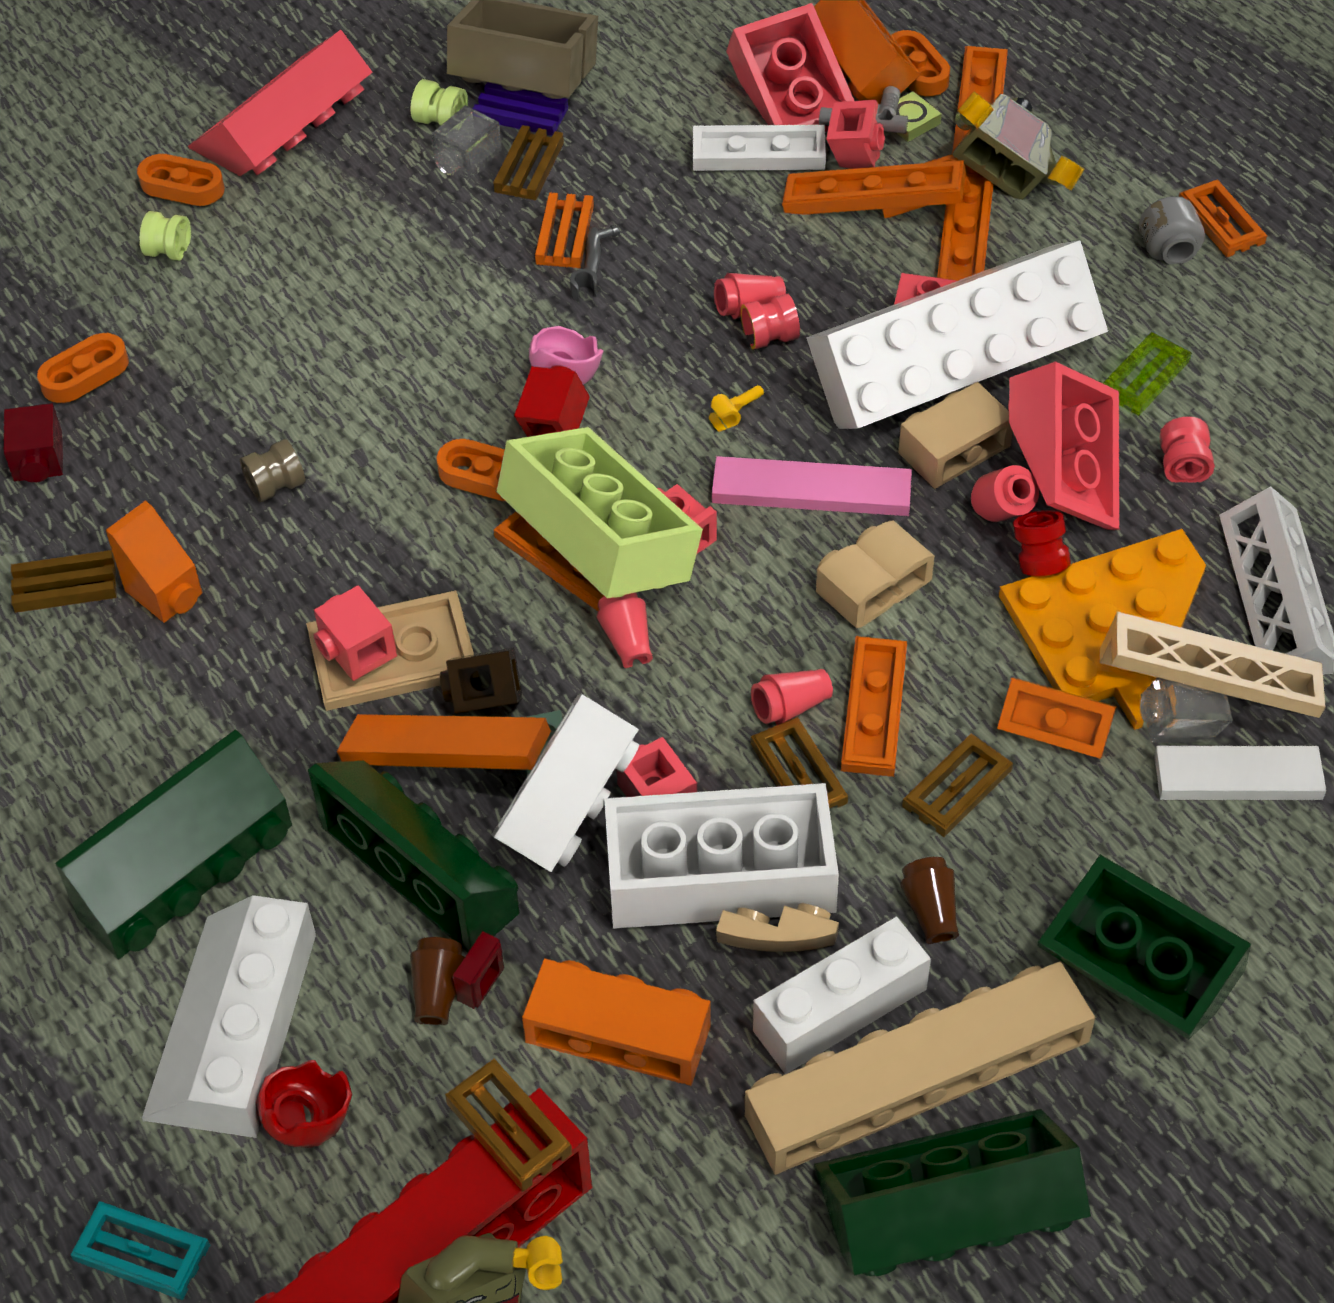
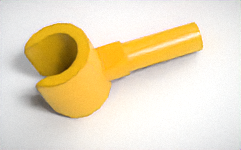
[708,385,764,432]

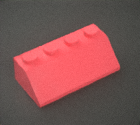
[188,30,373,176]

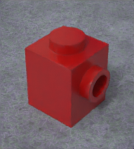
[514,365,590,437]

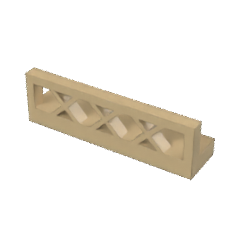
[1100,612,1326,718]

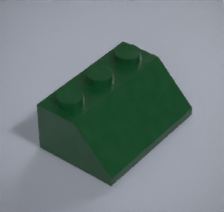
[1038,854,1251,1040]

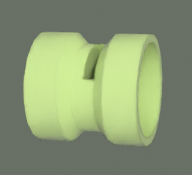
[410,79,468,131]

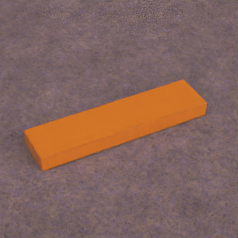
[782,160,966,215]
[337,714,551,770]

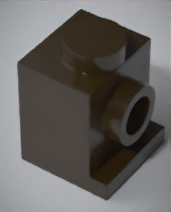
[440,647,522,713]

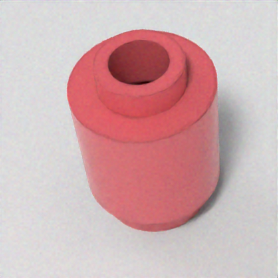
[971,465,1039,522]

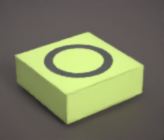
[896,91,942,142]

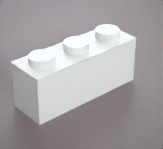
[492,694,639,872]
[753,916,931,1074]

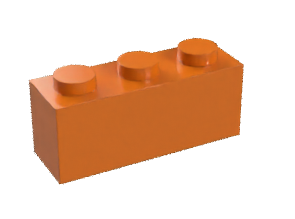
[814,0,921,104]
[522,958,711,1086]

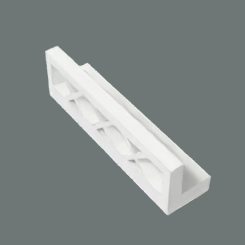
[1219,486,1334,675]

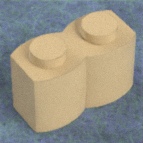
[816,520,935,628]

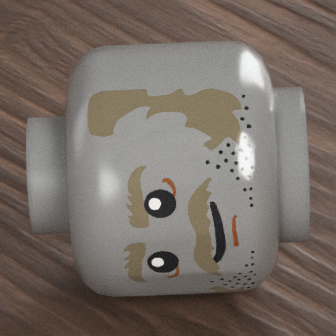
[1139,196,1205,264]

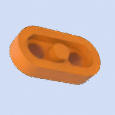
[891,30,950,96]
[137,154,225,206]
[37,333,129,403]
[437,439,505,501]

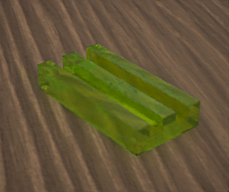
[1103,332,1192,416]

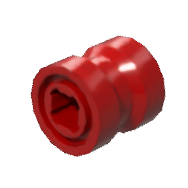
[1013,510,1071,576]

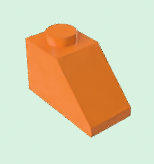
[106,501,202,623]

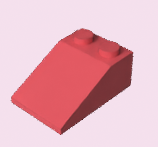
[726,3,854,132]
[1008,362,1119,530]

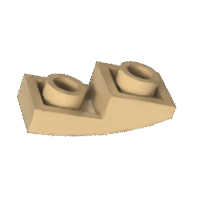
[716,903,839,952]

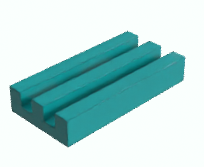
[71,1201,210,1300]

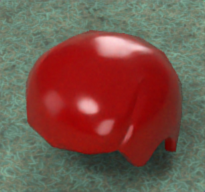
[256,1060,353,1148]

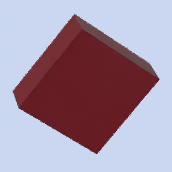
[453,931,504,1009]

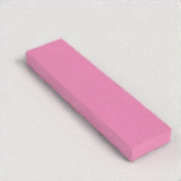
[712,456,912,516]

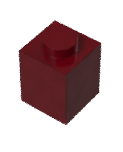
[4,403,63,482]

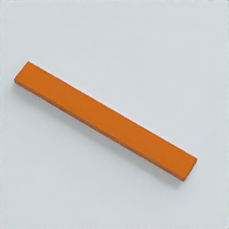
[937,46,1008,281]

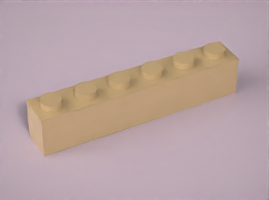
[745,961,1096,1175]

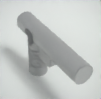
[819,86,908,134]

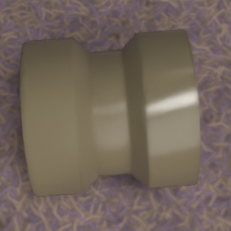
[239,439,305,502]

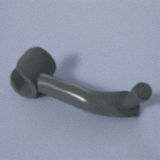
[570,225,620,302]

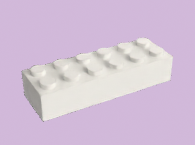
[807,240,1108,429]

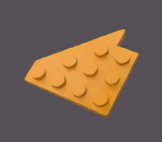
[999,529,1206,730]

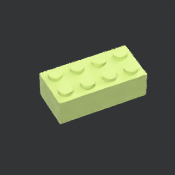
[496,427,703,599]

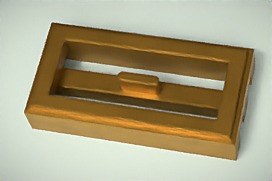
[493,125,564,200]
[11,550,117,613]
[750,717,848,808]
[902,733,1013,837]
[445,1058,572,1192]

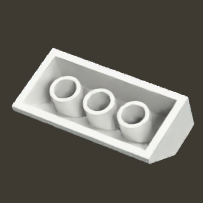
[604,783,839,929]
[142,895,316,1138]

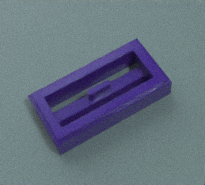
[472,82,568,136]

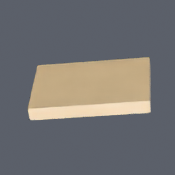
[306,590,479,711]

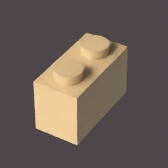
[898,382,1013,489]

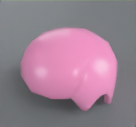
[529,326,604,384]

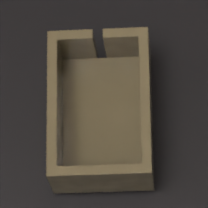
[447,0,598,99]

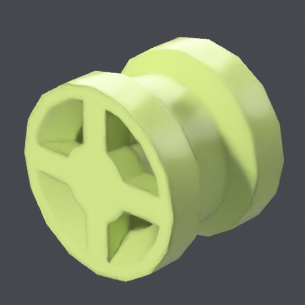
[139,211,191,261]

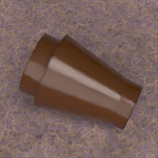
[900,857,959,944]
[410,937,465,1025]

